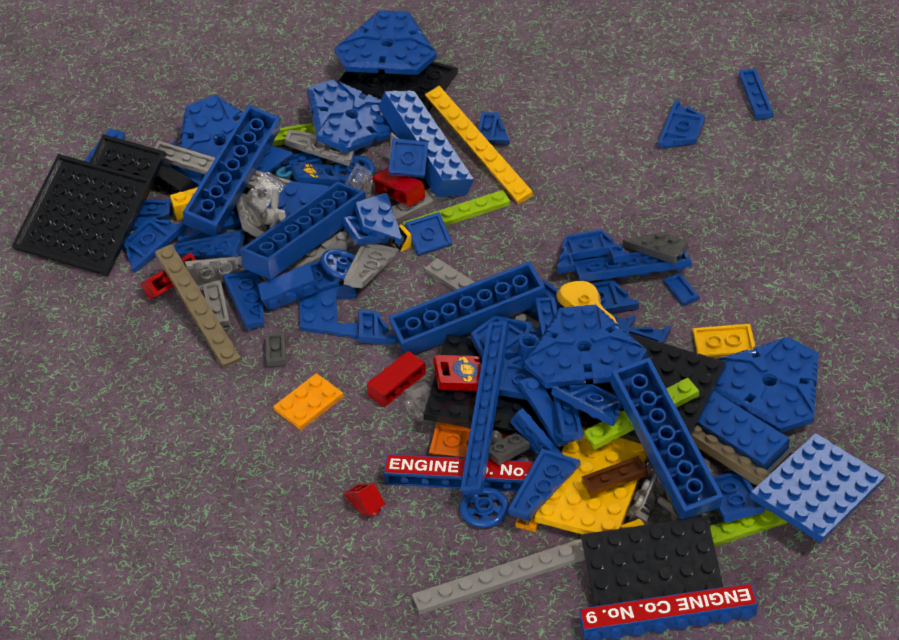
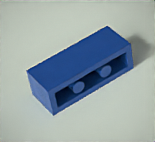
[258,263,321,311]

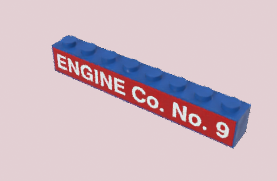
[384,454,534,492]
[579,583,758,640]

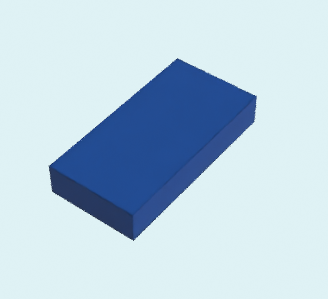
[663,273,700,306]

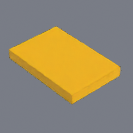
[692,324,755,359]

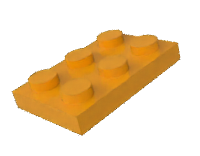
[273,373,344,430]

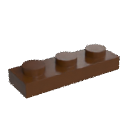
[581,456,648,497]

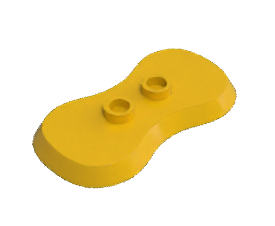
[556,281,618,324]

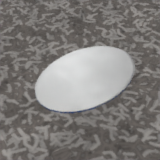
[326,240,347,257]

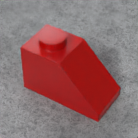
[343,483,386,516]

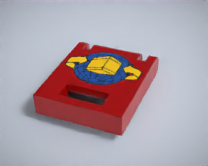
[433,355,482,391]

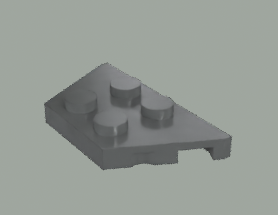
[623,232,688,264]

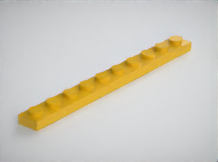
[425,86,534,204]

